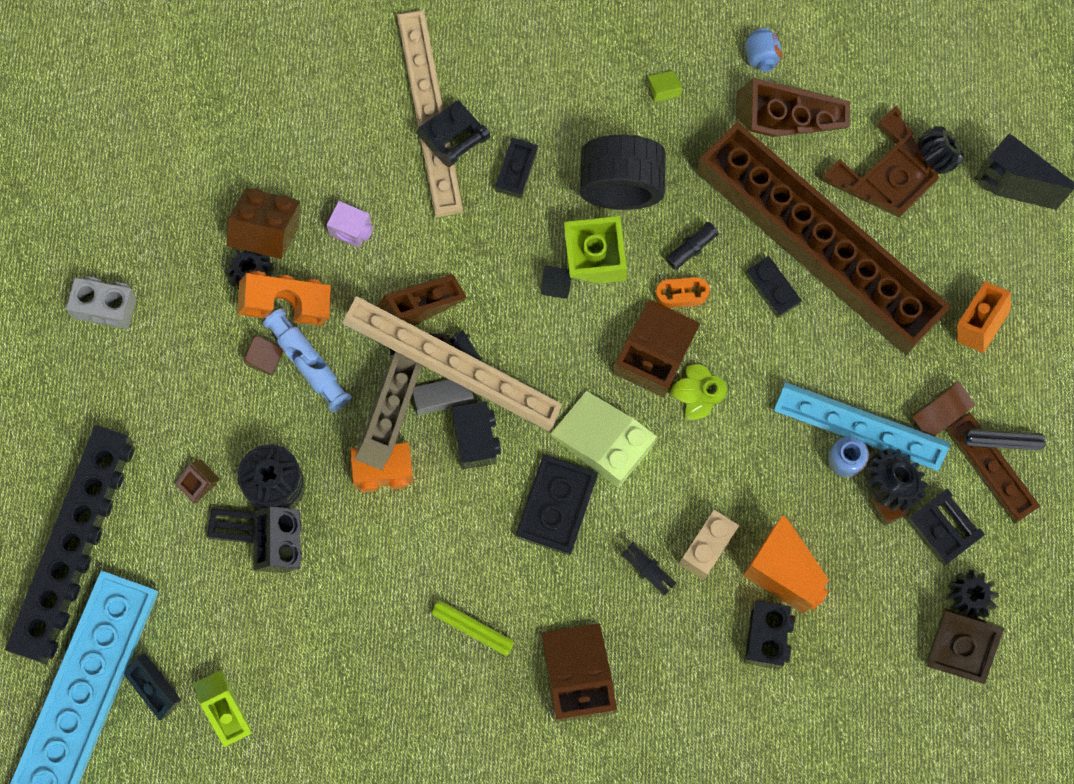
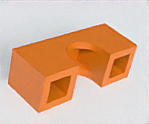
[237,271,331,326]

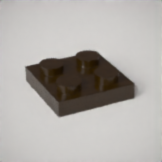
[925,608,1004,684]

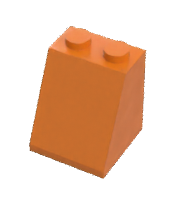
[743,516,829,614]

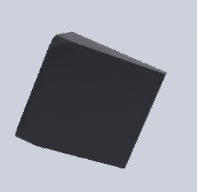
[541,265,572,299]

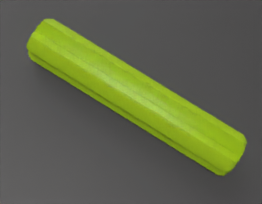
[432,601,514,656]

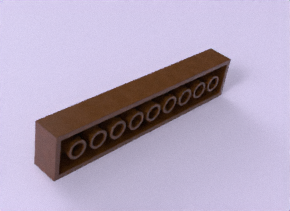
[696,121,951,356]

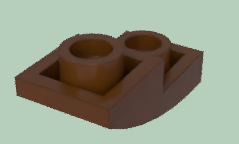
[911,381,975,436]

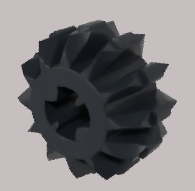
[917,126,964,174]
[225,249,274,291]
[946,570,999,619]

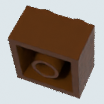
[227,188,301,259]

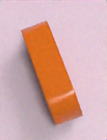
[655,277,710,308]

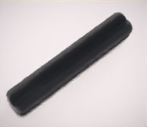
[963,429,1046,450]

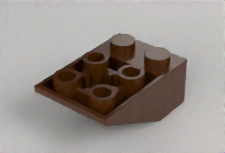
[613,300,701,398]
[541,623,617,723]

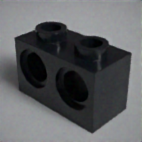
[253,506,302,573]
[744,601,795,669]

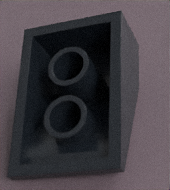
[974,133,1074,210]

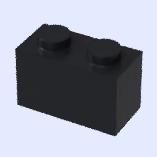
[452,401,501,470]

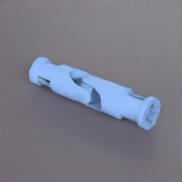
[263,308,352,413]

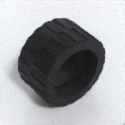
[580,134,666,210]

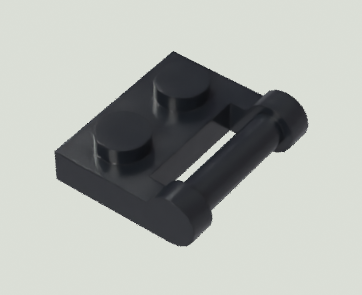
[416,99,491,167]
[907,488,985,566]

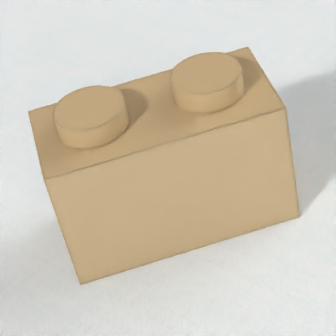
[679,510,739,581]

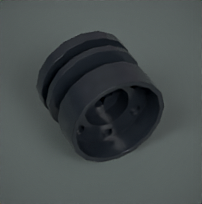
[237,444,305,510]

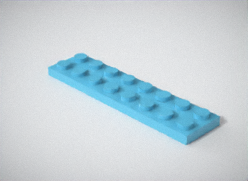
[10,571,159,784]

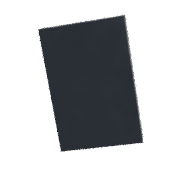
[515,454,598,556]

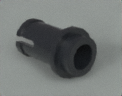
[449,331,483,361]

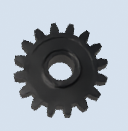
[864,448,927,512]

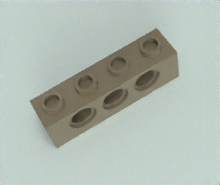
[354,351,422,470]

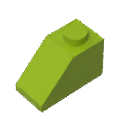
[193,670,252,747]

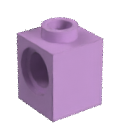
[327,201,373,248]

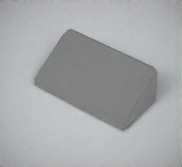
[413,379,474,416]

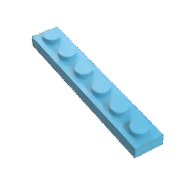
[774,382,950,471]

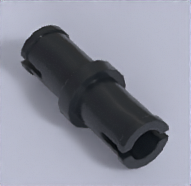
[665,221,719,271]
[620,542,677,596]

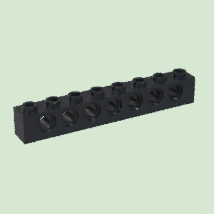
[5,425,135,665]

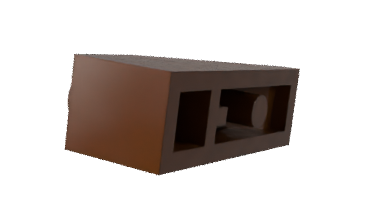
[377,274,467,326]

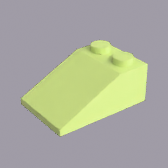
[550,391,657,488]

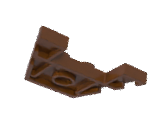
[821,106,939,218]

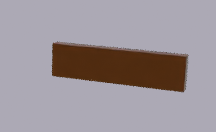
[945,412,1040,524]

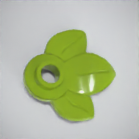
[670,364,728,421]

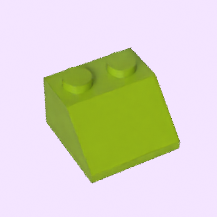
[564,216,627,284]

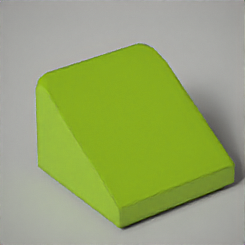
[647,70,683,102]

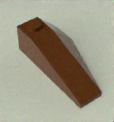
[737,78,850,137]

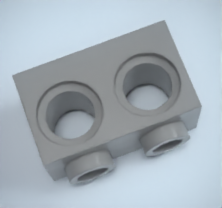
[66,276,137,329]

